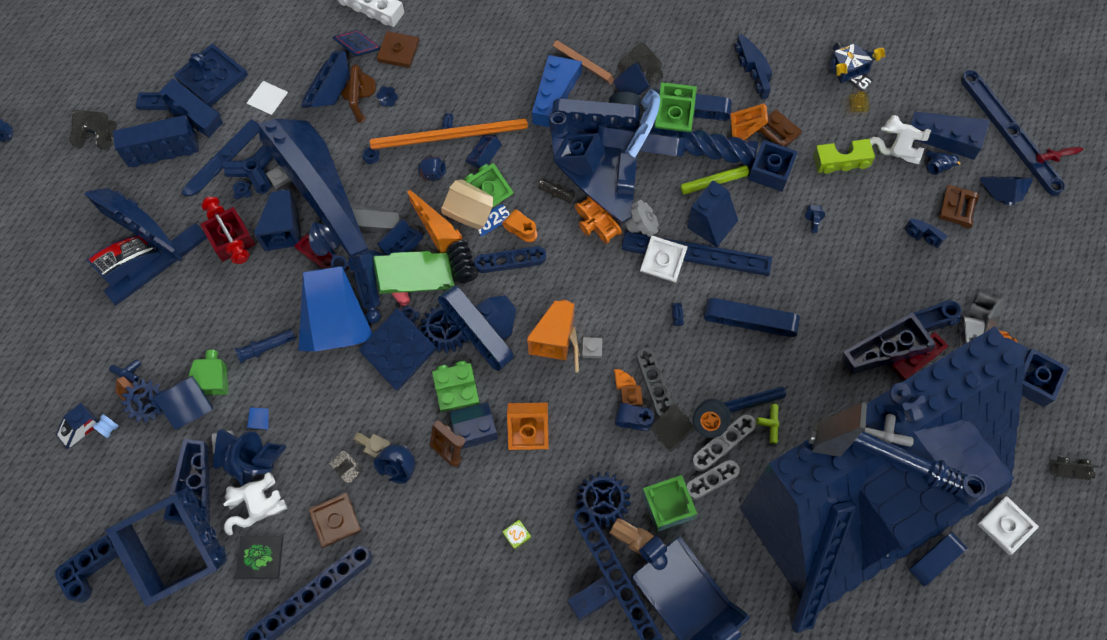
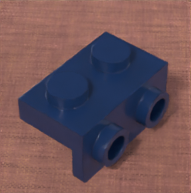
[378,219,424,256]

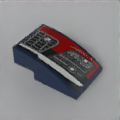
[86,235,161,287]

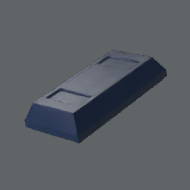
[252,443,286,468]

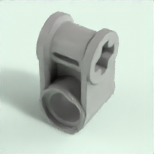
[959,317,985,347]

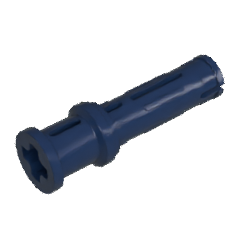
[235,328,296,364]

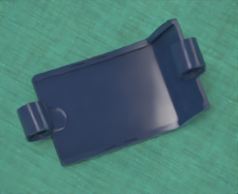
[631,536,750,640]

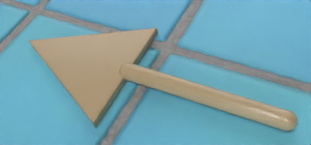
[569,327,580,373]

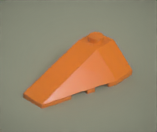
[407,190,462,253]

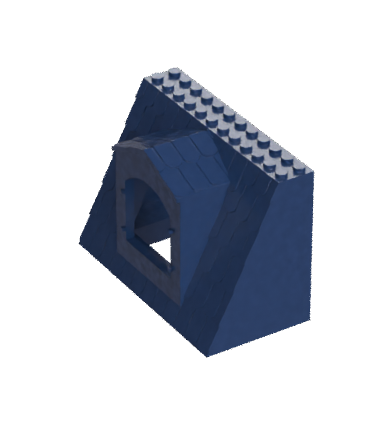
[739,326,1025,612]

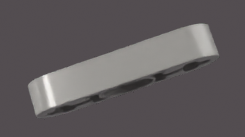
[687,460,740,500]

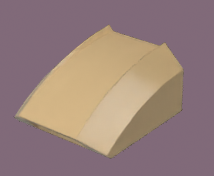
[441,179,493,230]

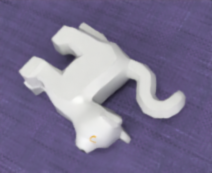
[870,115,931,164]
[224,472,288,535]

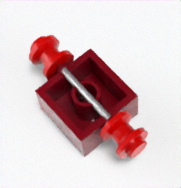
[200,196,256,264]

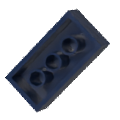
[113,115,199,167]

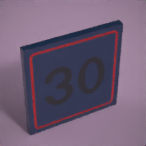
[333,30,381,57]

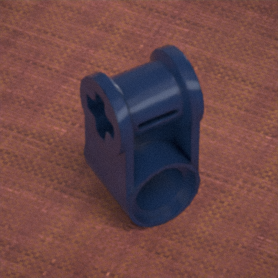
[615,403,654,431]

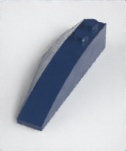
[84,188,182,261]

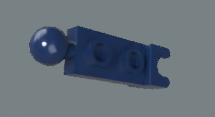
[348,253,381,324]

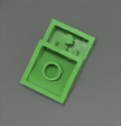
[655,82,697,132]

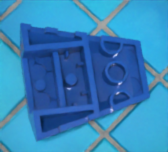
[298,266,373,351]

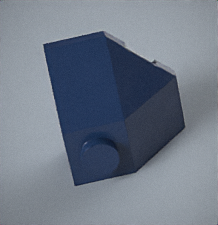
[980,176,1033,205]
[475,295,516,340]

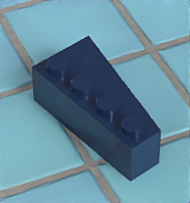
[163,439,210,526]

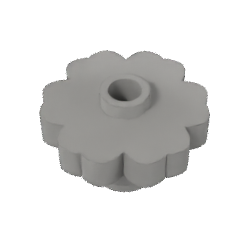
[626,200,659,237]

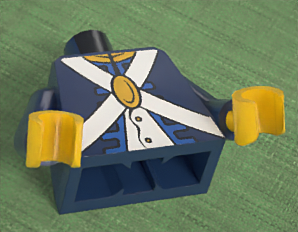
[829,42,886,83]

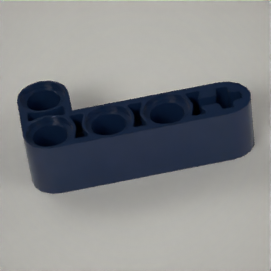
[55,533,137,603]

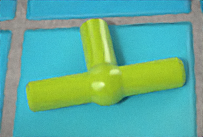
[755,404,780,444]

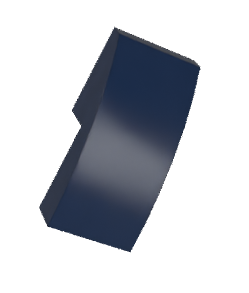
[904,218,948,248]

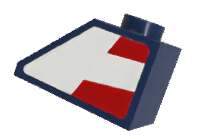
[56,403,99,449]

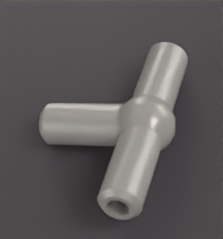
[864,414,914,447]

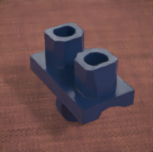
[883,383,926,422]

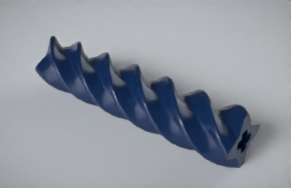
[650,123,759,167]

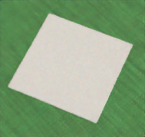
[247,81,288,115]

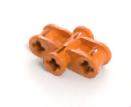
[575,196,622,244]

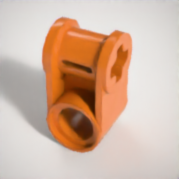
[502,209,538,242]

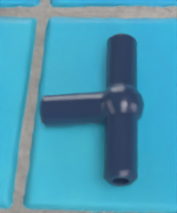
[109,359,141,382]

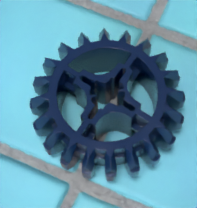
[420,304,468,354]
[576,472,631,528]

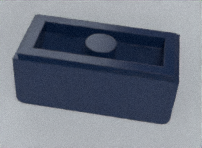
[465,135,502,169]

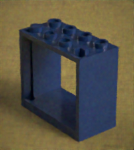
[105,486,227,607]

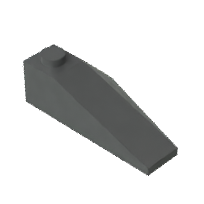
[322,202,400,233]
[809,403,867,457]

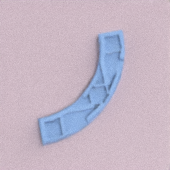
[625,89,660,158]

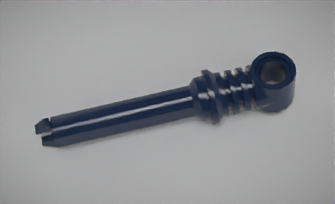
[852,431,988,505]

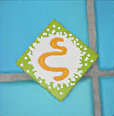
[502,520,531,550]

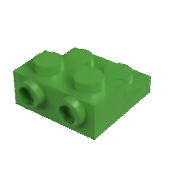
[463,163,514,208]
[432,361,480,412]

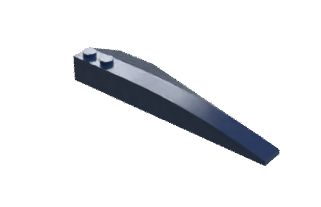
[258,119,367,257]

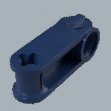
[914,300,962,332]

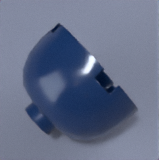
[373,445,416,484]

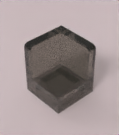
[329,450,363,484]

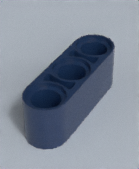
[909,532,967,587]

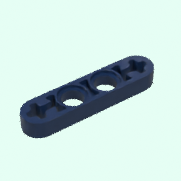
[474,246,546,273]

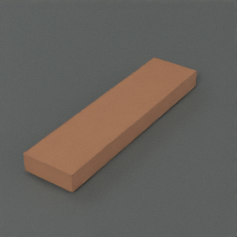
[553,40,614,85]

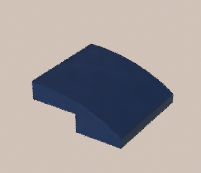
[154,375,213,430]

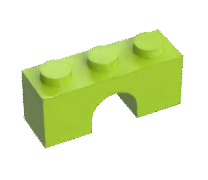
[813,139,875,174]

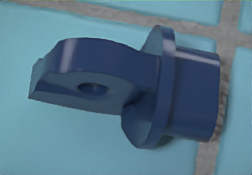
[805,205,825,233]

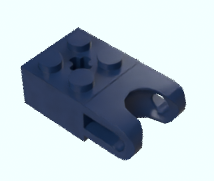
[1005,338,1069,407]

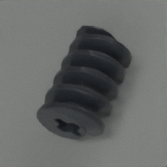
[446,240,478,283]

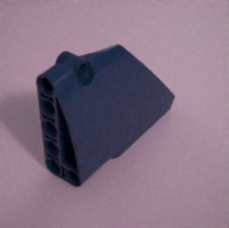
[550,99,640,223]

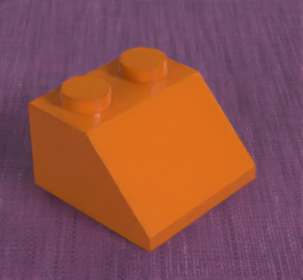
[507,403,549,450]

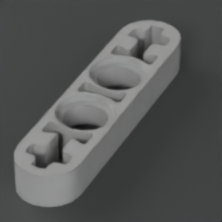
[692,415,756,471]

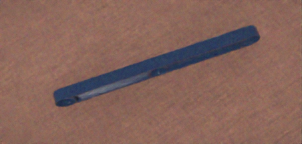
[961,70,1065,196]

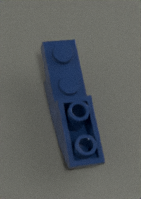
[734,34,773,100]

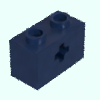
[568,577,616,622]

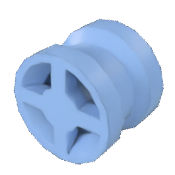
[92,414,119,438]

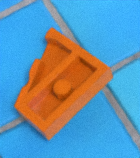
[731,104,768,140]

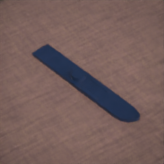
[182,119,259,196]

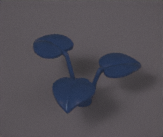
[309,222,385,281]

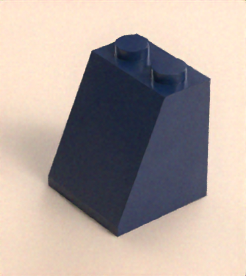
[687,181,738,247]
[255,190,301,251]

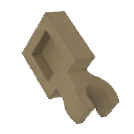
[353,432,391,458]

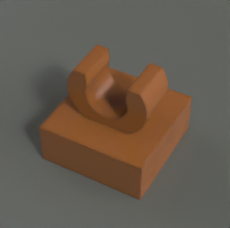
[115,376,141,403]
[621,385,643,407]

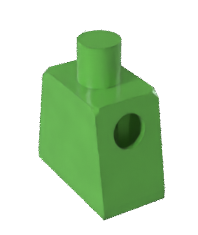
[188,350,228,395]

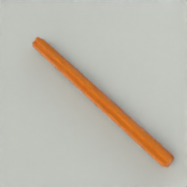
[370,119,528,150]

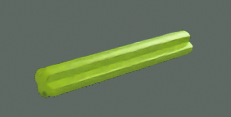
[680,165,750,195]

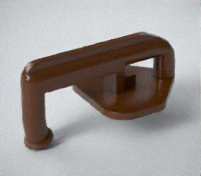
[342,64,376,123]

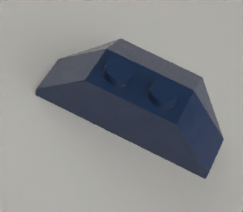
[301,50,349,108]

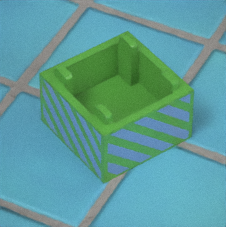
[642,475,697,532]

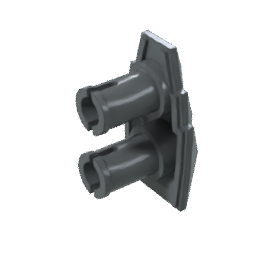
[968,292,1006,332]

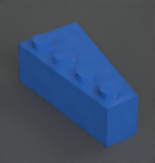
[532,55,582,127]

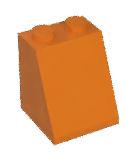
[527,300,574,360]

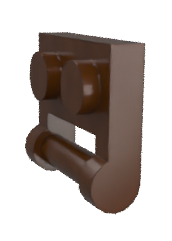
[757,109,802,147]
[939,185,979,228]
[429,420,465,467]

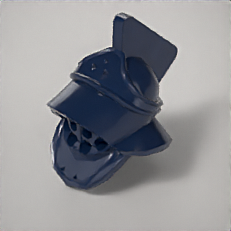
[213,429,274,486]

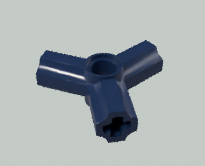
[224,145,273,194]

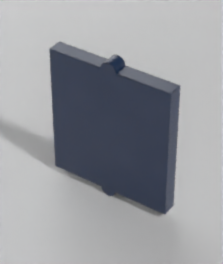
[613,63,650,96]

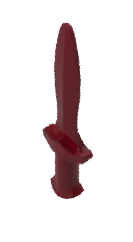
[1036,147,1084,163]

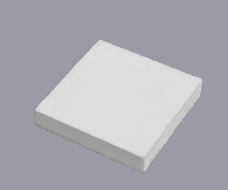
[640,236,687,283]
[977,496,1039,555]

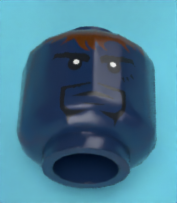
[418,157,446,181]

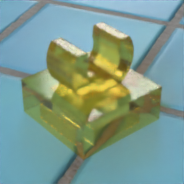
[849,91,870,112]

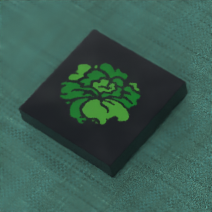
[236,536,283,579]

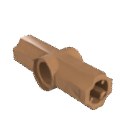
[610,517,666,555]

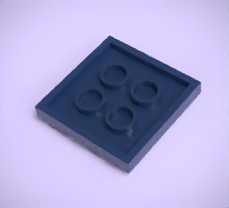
[174,43,248,107]
[359,308,437,390]

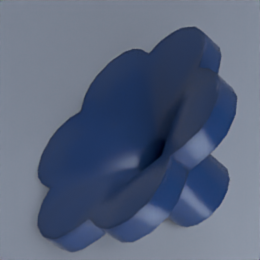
[376,86,398,107]

